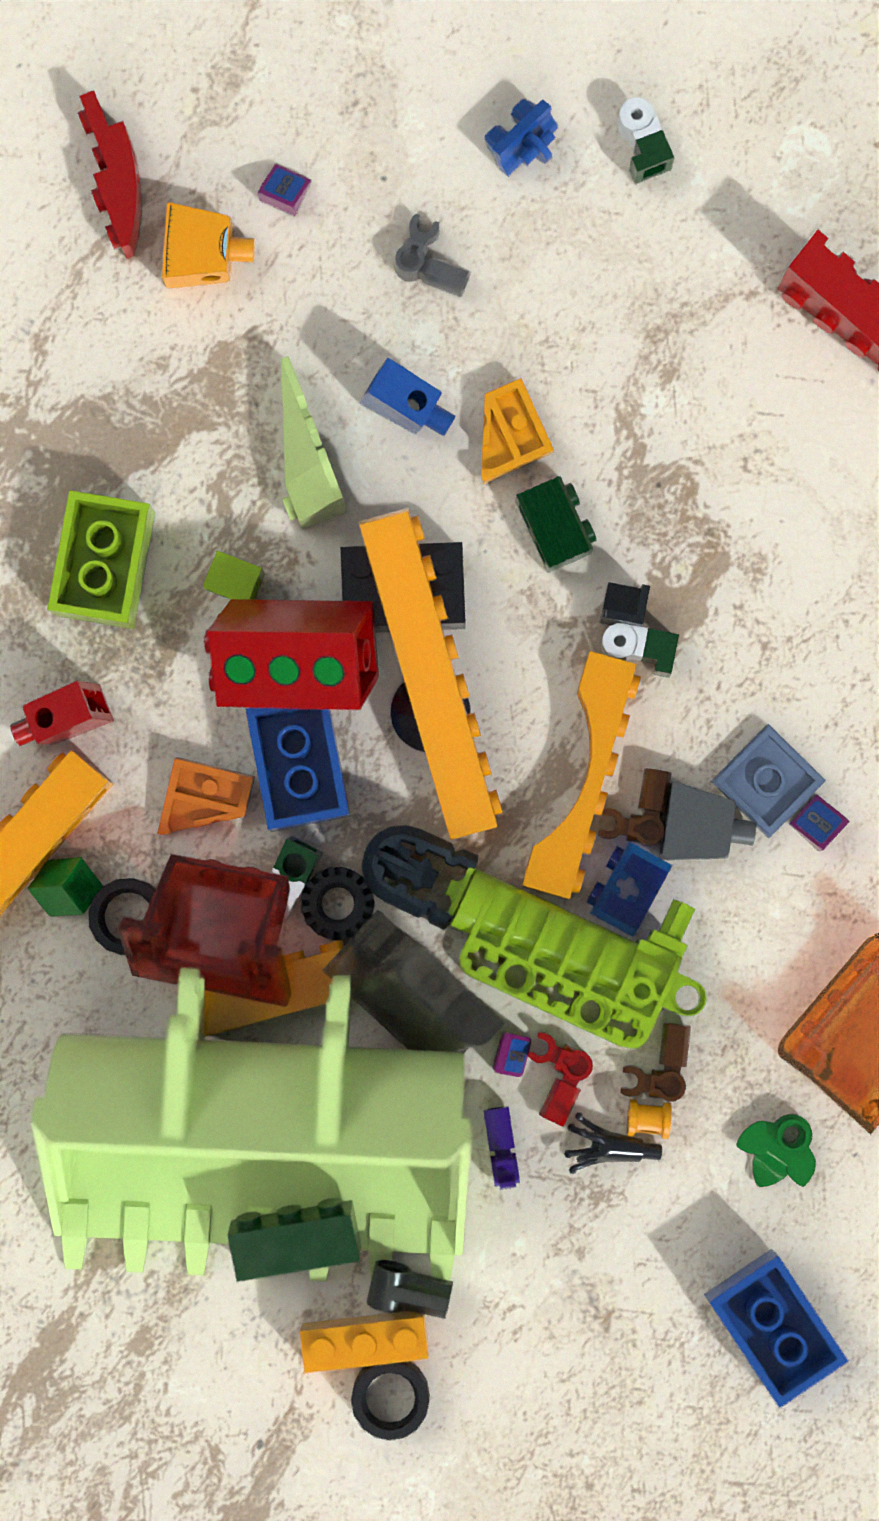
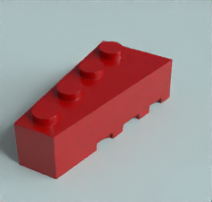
[777,229,879,371]

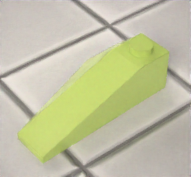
[281,356,347,529]

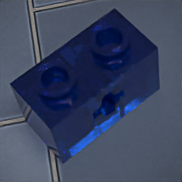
[586,842,673,937]

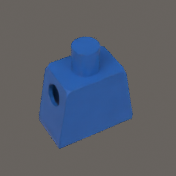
[359,358,456,437]

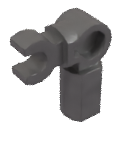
[395,214,470,297]

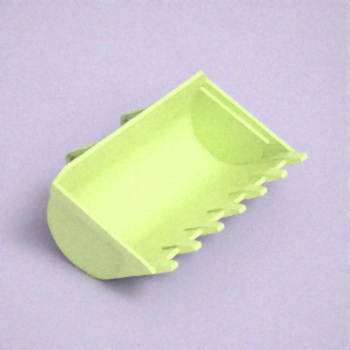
[31,968,471,1281]

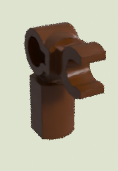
[598,768,672,846]
[620,1023,691,1102]

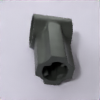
[366,1260,453,1319]

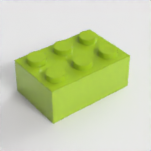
[47,490,155,629]

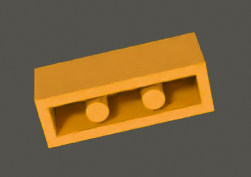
[299,1311,429,1373]

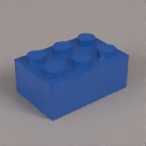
[245,708,351,832]
[704,1249,849,1408]

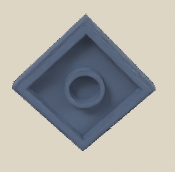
[710,724,826,838]

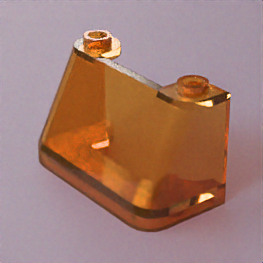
[778,933,879,1135]

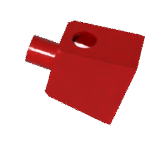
[10,680,114,746]

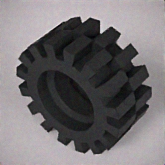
[300,867,375,940]

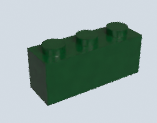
[227,1198,361,1282]

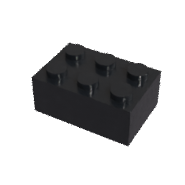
[340,542,466,633]

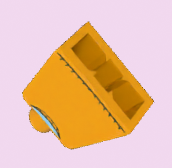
[162,203,255,289]

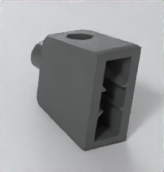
[659,782,756,861]

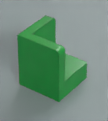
[27,857,103,917]

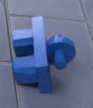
[484,98,558,176]

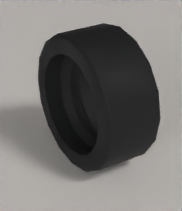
[88,878,169,955]
[351,1361,430,1441]

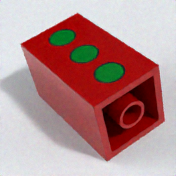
[204,599,379,710]

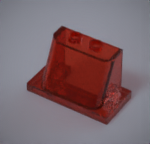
[118,854,292,1007]

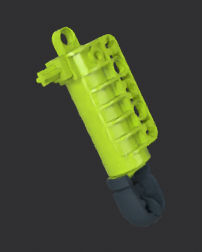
[361,825,707,1049]

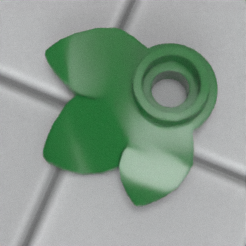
[736,1114,816,1187]

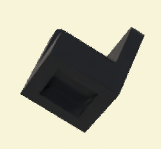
[600,582,650,627]

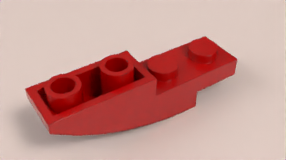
[77,90,142,259]

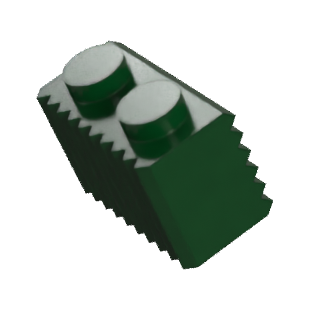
[515,476,597,573]

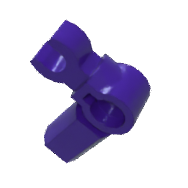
[483,1106,520,1190]

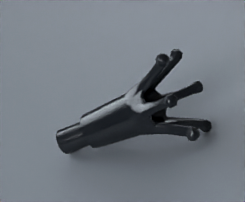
[564,1112,662,1174]

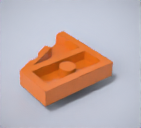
[157,757,255,835]

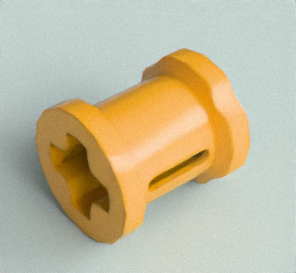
[627,1099,672,1140]

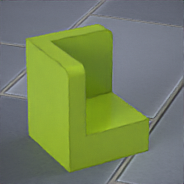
[203,550,265,600]

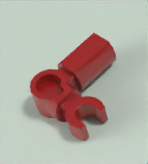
[528,1032,593,1127]

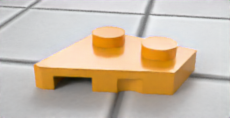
[481,378,554,484]

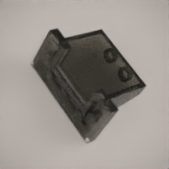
[322,910,505,1052]

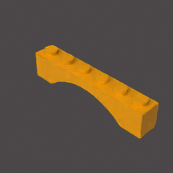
[521,651,641,900]

